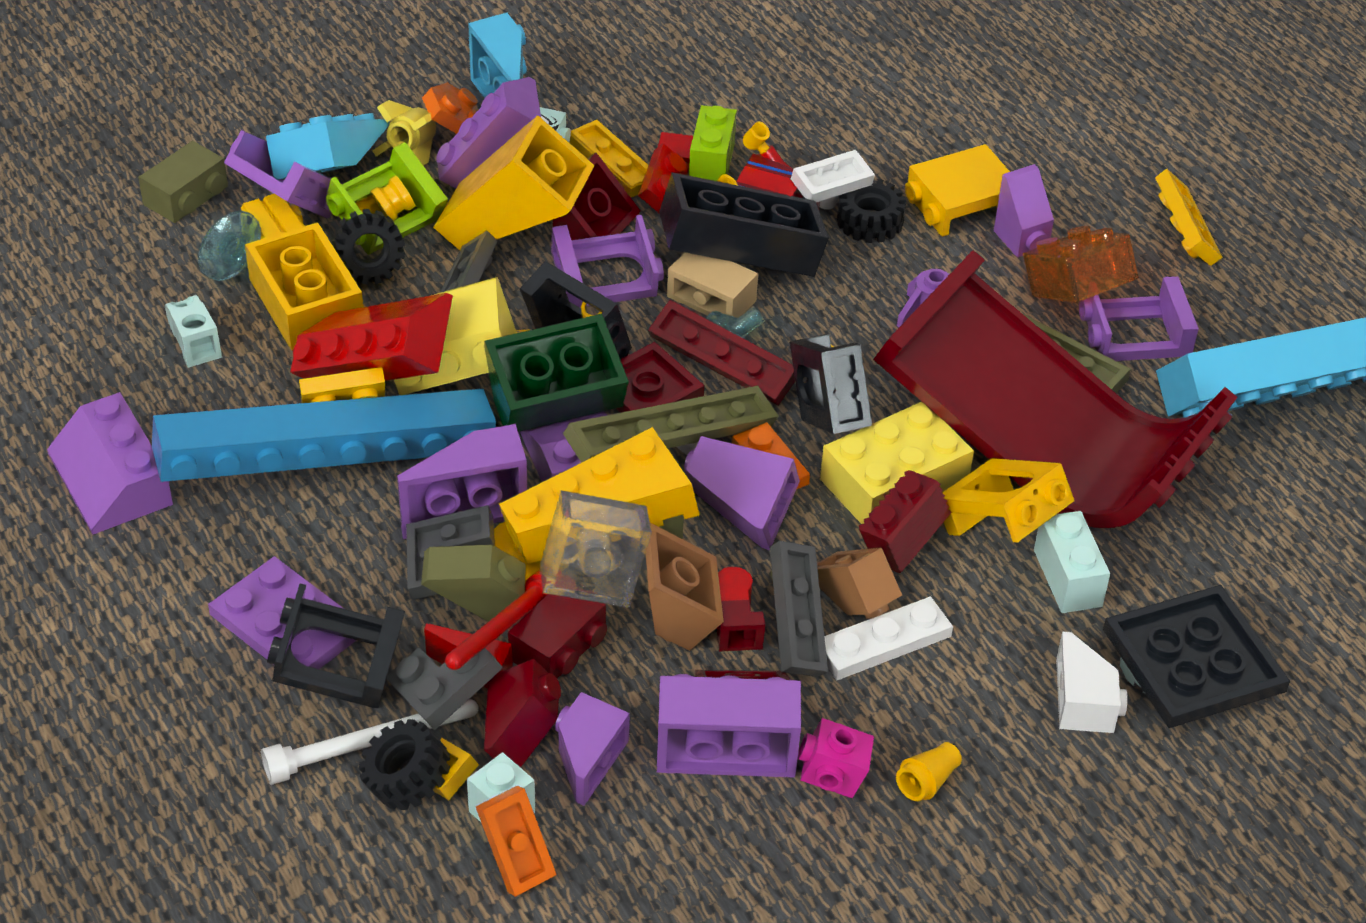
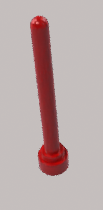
[445,568,562,670]

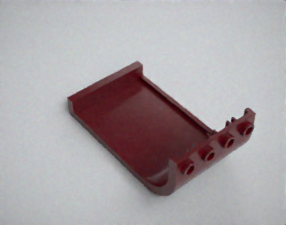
[873,250,1238,528]

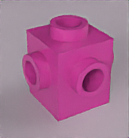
[798,718,874,798]

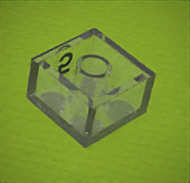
[540,490,652,608]

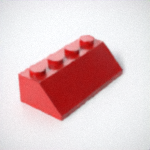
[290,293,453,381]

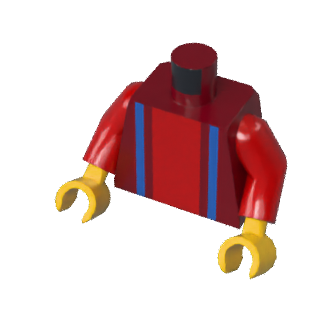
[717,121,820,210]

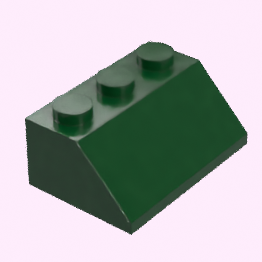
[484,314,629,432]

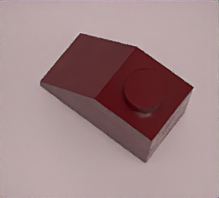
[484,659,561,768]

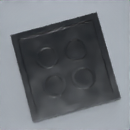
[1103,585,1290,728]

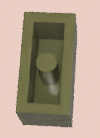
[138,140,228,223]

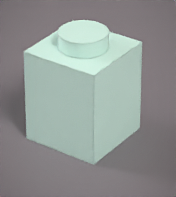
[467,752,535,822]

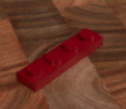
[648,300,795,406]

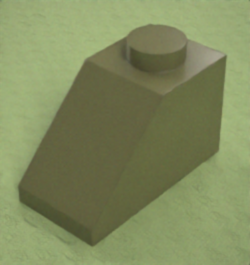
[421,545,526,621]

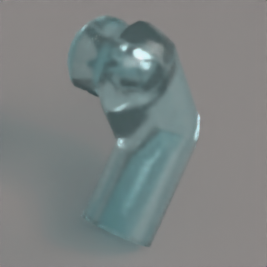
[706,306,766,338]

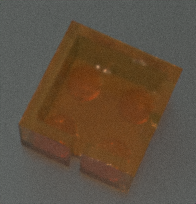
[1023,226,1139,303]

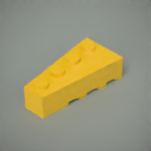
[499,427,700,564]

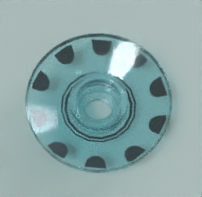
[198,211,261,281]

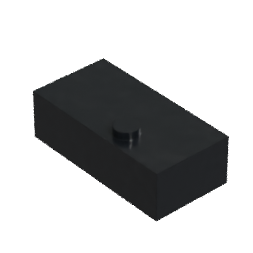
[659,172,829,277]

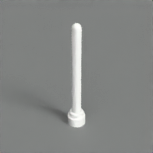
[261,699,478,785]

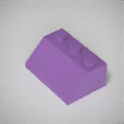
[436,77,541,188]
[47,392,173,535]
[657,674,801,777]

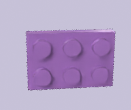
[208,556,357,669]

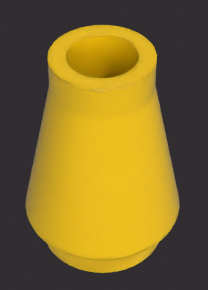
[896,742,962,801]

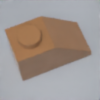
[817,548,902,619]

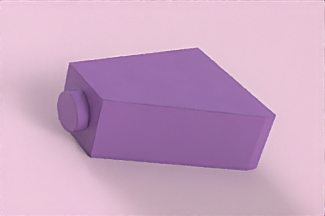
[684,436,800,550]

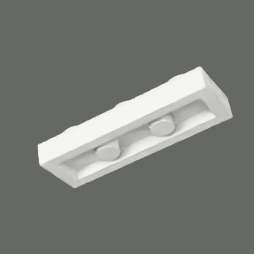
[824,596,953,680]

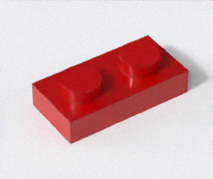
[638,143,689,214]

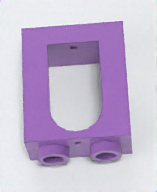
[224,130,342,218]
[551,215,664,307]
[1079,276,1199,361]

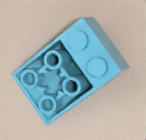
[266,113,390,180]

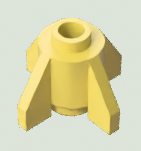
[372,100,436,166]

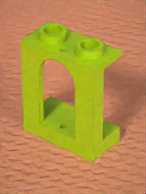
[326,142,448,255]

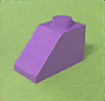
[994,164,1054,258]
[555,692,630,806]

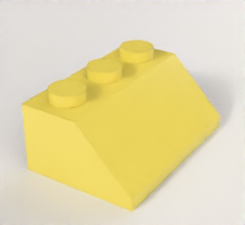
[394,277,517,395]

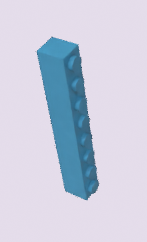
[152,389,496,482]

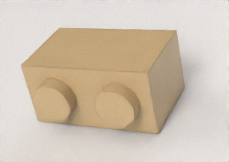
[667,253,758,327]

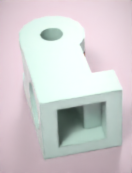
[165,295,222,368]

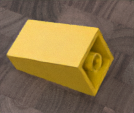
[433,115,595,250]

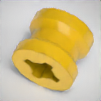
[370,175,416,221]

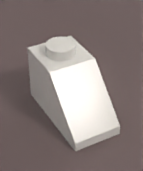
[1056,632,1127,733]

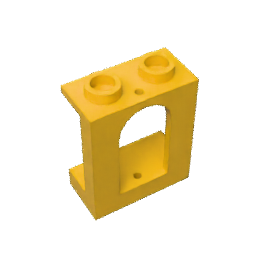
[942,458,1075,543]

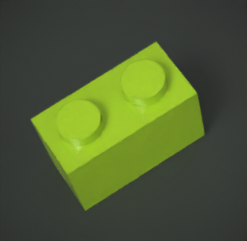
[689,105,737,181]

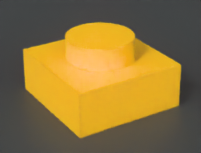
[433,738,479,801]

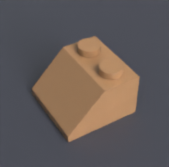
[643,522,724,651]

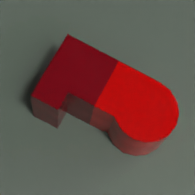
[716,567,765,652]

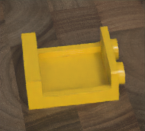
[905,144,1010,237]

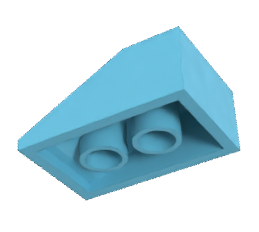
[468,13,527,98]

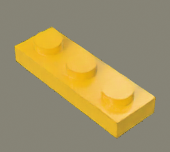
[1155,169,1223,265]

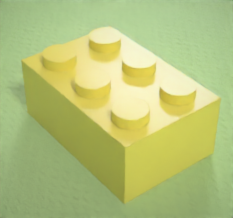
[820,401,974,524]

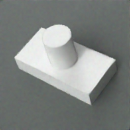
[791,150,875,209]

